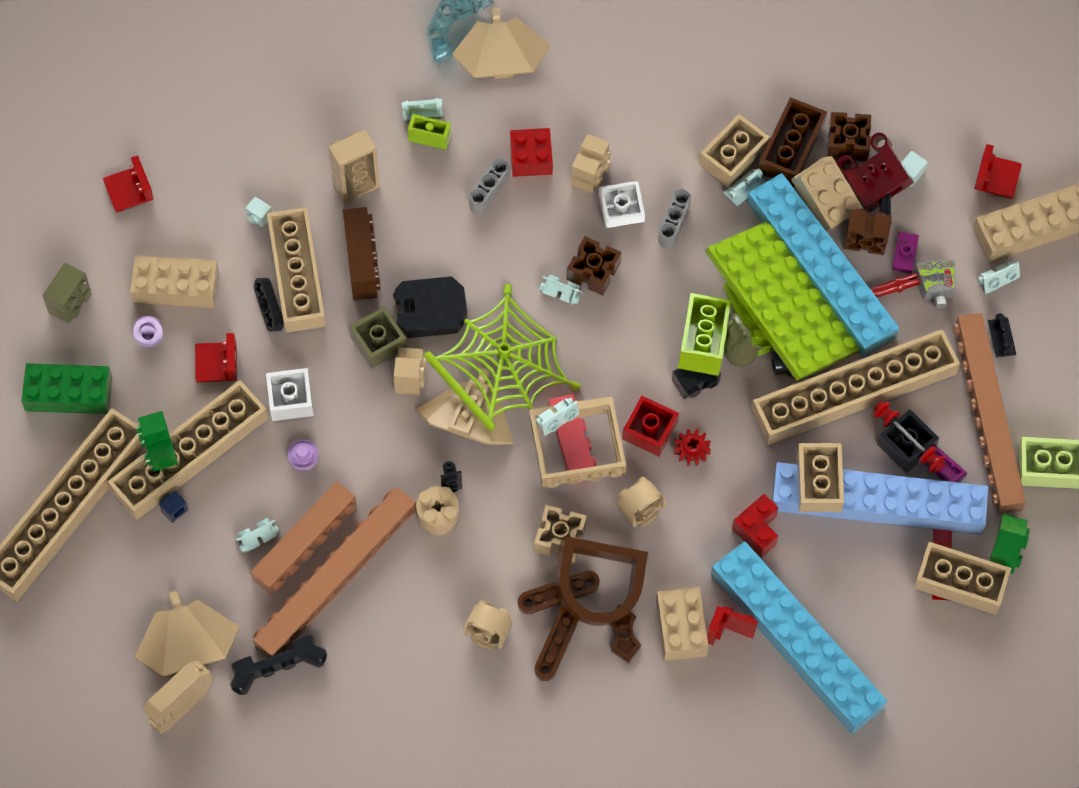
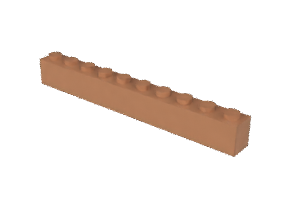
[953,313,1026,513]
[253,487,417,658]

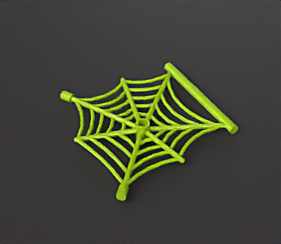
[423,284,581,432]

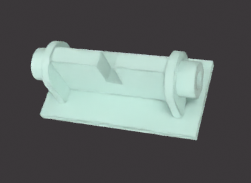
[402,98,443,121]
[723,169,766,206]
[977,260,1020,294]
[539,274,583,305]
[535,398,580,436]
[235,518,280,553]

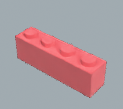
[549,394,597,471]

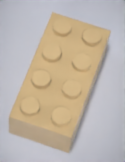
[328,129,380,204]
[130,256,219,308]
[914,542,1011,615]

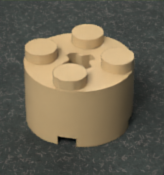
[617,477,667,527]
[416,486,459,535]
[463,600,513,650]

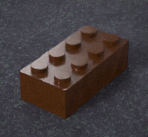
[758,97,827,187]
[343,207,381,301]

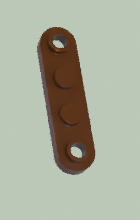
[518,571,600,614]
[535,605,579,681]

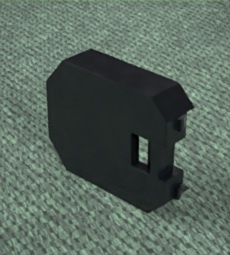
[393,276,467,338]

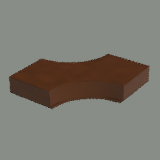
[608,604,641,664]

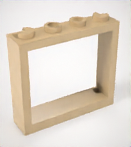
[529,396,626,488]

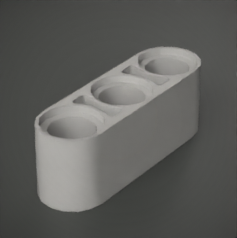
[469,158,509,213]
[658,189,691,248]

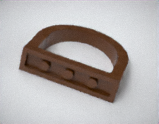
[555,536,648,626]

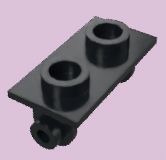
[988,313,1016,358]
[440,461,462,493]

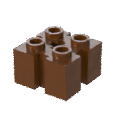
[827,112,871,161]
[844,209,892,256]
[566,236,622,296]

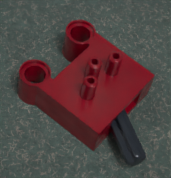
[837,132,914,224]

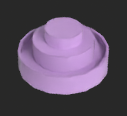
[133,316,163,347]
[287,440,319,471]

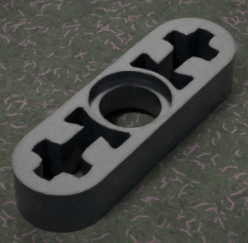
[254,278,284,332]

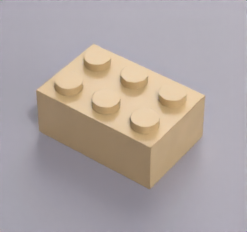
[699,114,770,188]
[791,156,863,230]
[797,443,844,512]
[656,587,709,661]

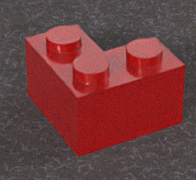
[732,493,779,558]

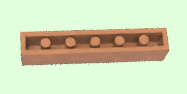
[250,481,356,594]

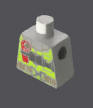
[914,260,955,309]

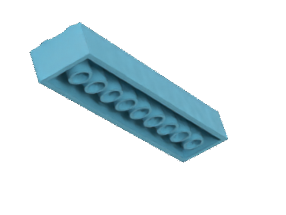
[748,173,899,358]
[711,541,887,734]

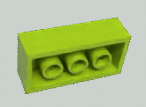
[678,293,731,376]

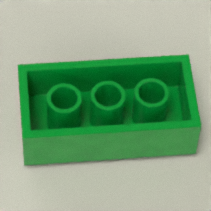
[21,363,112,414]

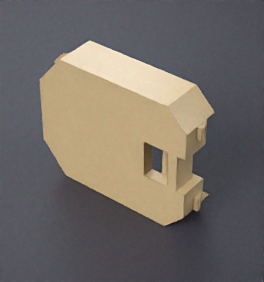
[143,660,213,734]

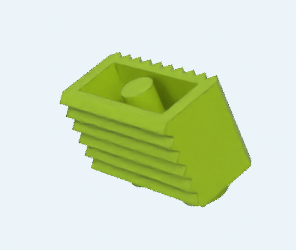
[407,114,451,150]

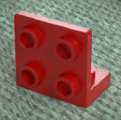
[974,144,1022,199]
[103,155,154,212]
[195,333,237,383]
[707,606,758,645]

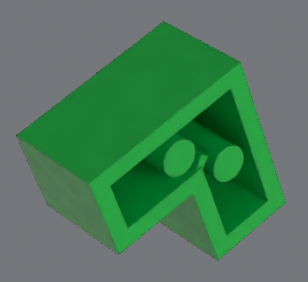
[136,411,178,472]
[989,513,1030,574]

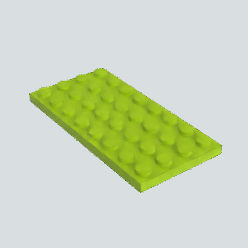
[705,221,860,381]

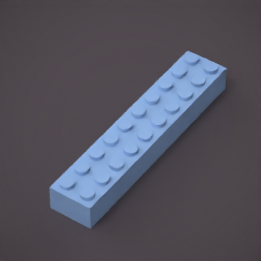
[772,462,988,534]

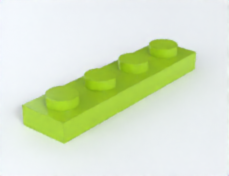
[723,283,774,356]

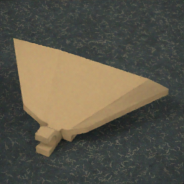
[452,8,551,79]
[416,368,513,445]
[134,591,240,677]

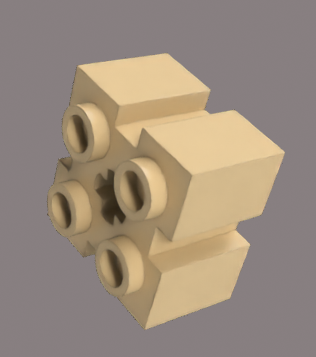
[571,134,612,194]
[534,505,587,563]

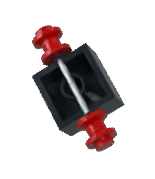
[873,401,946,473]

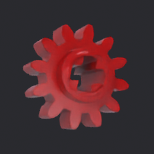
[674,429,711,466]

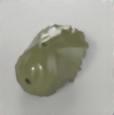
[724,314,763,367]

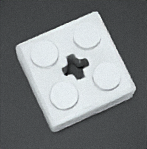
[598,181,645,228]

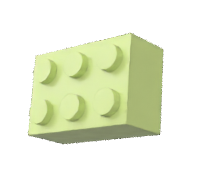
[1018,437,1079,489]

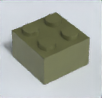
[43,262,91,324]
[349,306,407,368]

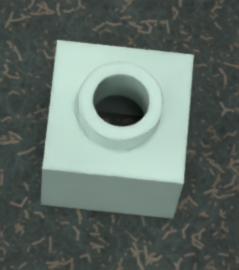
[245,196,272,228]

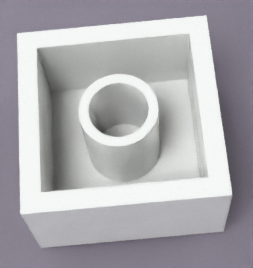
[266,368,314,421]

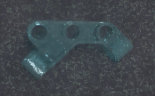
[426,0,495,64]

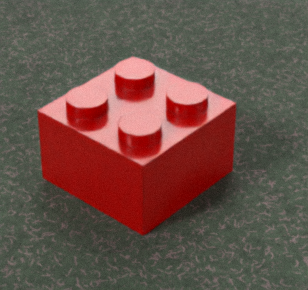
[510,128,553,177]
[622,395,679,457]

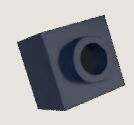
[159,491,188,523]

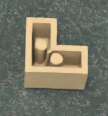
[393,347,427,395]

